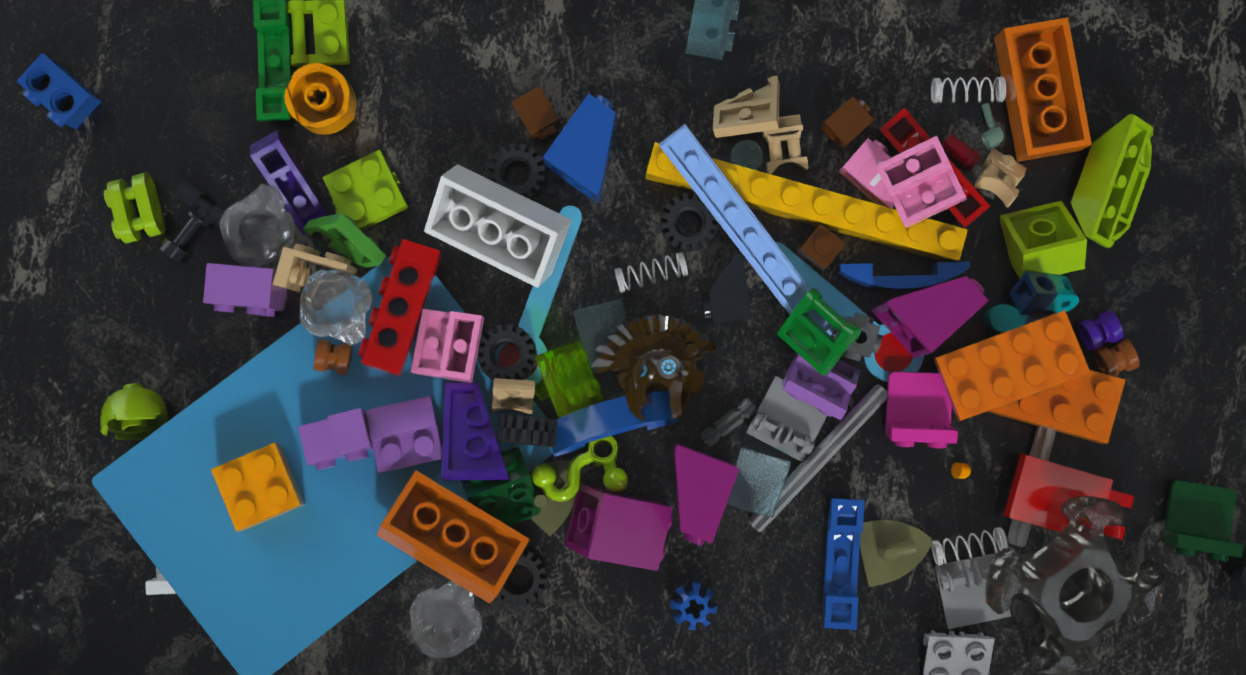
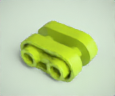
[104,172,165,244]

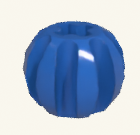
[670,582,718,631]

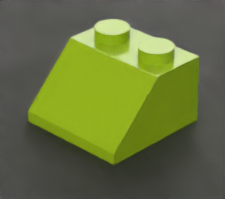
[1000,201,1087,279]

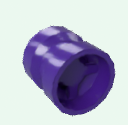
[1078,310,1124,352]

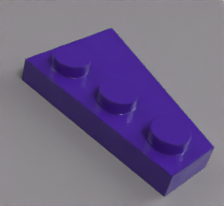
[441,383,509,480]

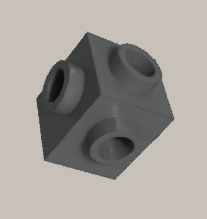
[833,313,883,362]

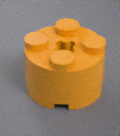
[284,63,357,135]

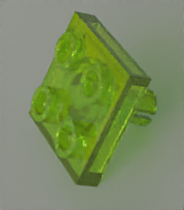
[535,341,604,418]

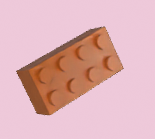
[994,17,1092,162]
[934,310,1091,422]
[987,370,1125,444]
[376,470,530,604]

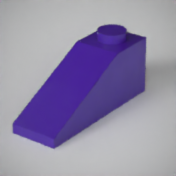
[250,130,329,235]

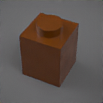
[512,86,560,141]
[820,97,874,150]
[796,224,846,272]

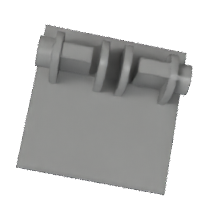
[746,376,827,462]
[935,553,1011,629]
[923,630,995,675]

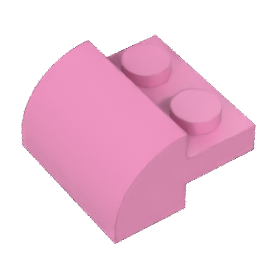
[875,136,967,228]
[411,309,484,383]

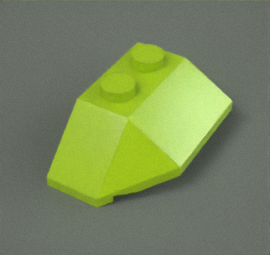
[1071,114,1153,248]

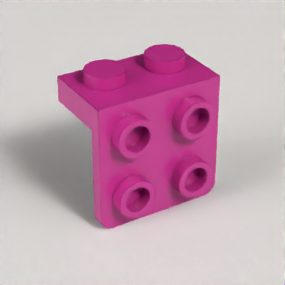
[885,371,958,448]

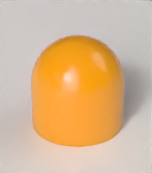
[951,462,971,479]

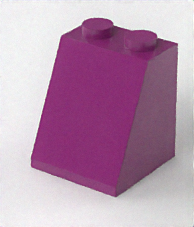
[871,276,989,358]
[673,443,740,546]
[564,483,673,571]

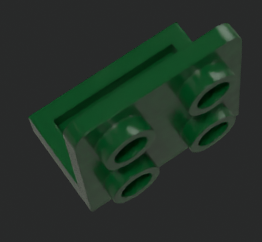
[461,446,541,526]
[1162,480,1244,561]

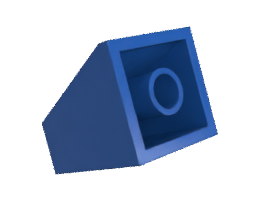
[543,93,616,204]

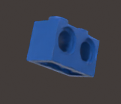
[17,53,102,129]

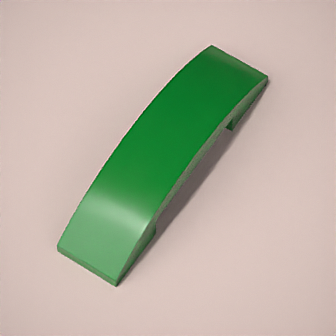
[253,0,293,122]

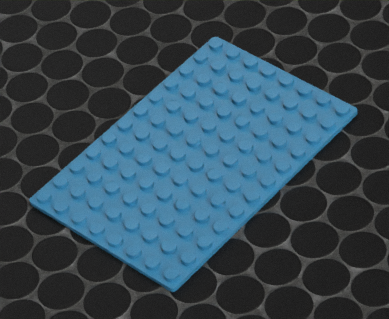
[92,257,553,675]

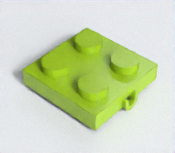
[322,149,409,231]

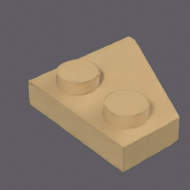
[713,76,780,138]

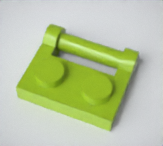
[287,0,350,67]

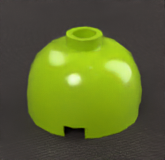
[100,383,169,440]

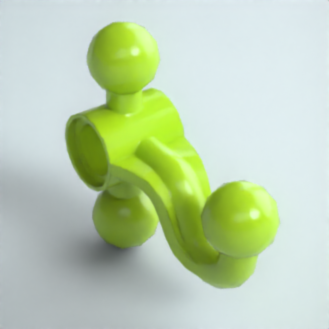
[531,436,629,502]

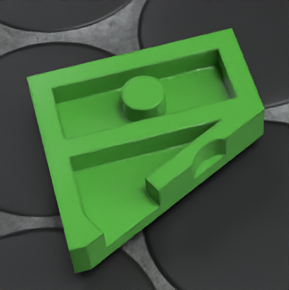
[303,213,386,268]

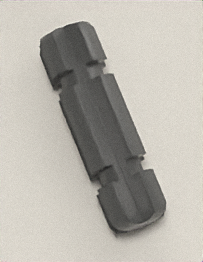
[699,398,757,447]

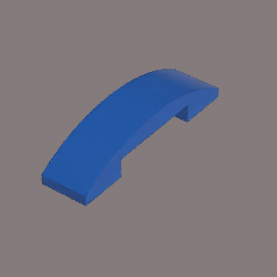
[836,261,970,291]
[552,391,678,457]
[823,498,865,630]

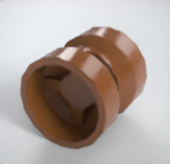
[313,339,353,376]
[1094,339,1140,377]

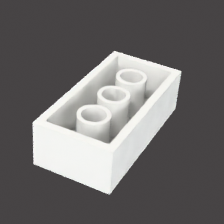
[424,164,572,288]

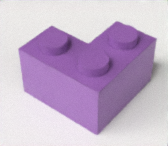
[203,263,287,317]
[298,408,373,471]

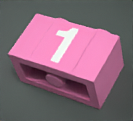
[838,138,895,208]

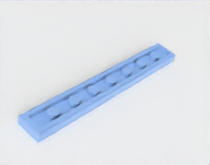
[659,124,835,336]

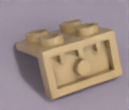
[272,243,358,292]

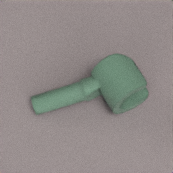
[981,103,1004,150]

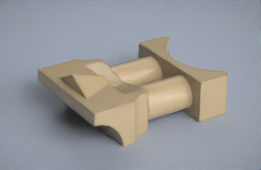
[762,114,808,174]
[974,148,1027,208]
[492,378,535,415]

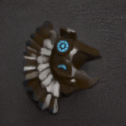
[591,312,716,421]

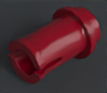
[942,133,982,171]

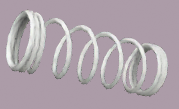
[931,76,1006,103]
[615,252,688,293]
[931,527,1008,566]

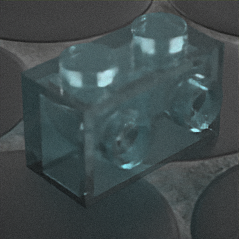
[685,0,740,60]

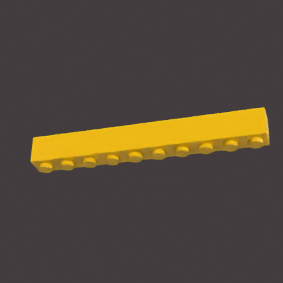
[646,142,968,262]

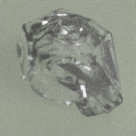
[219,184,295,267]
[300,270,372,345]
[410,581,482,659]

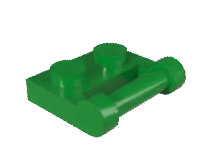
[777,288,861,375]

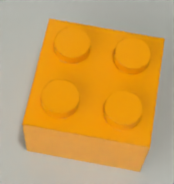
[211,443,305,532]

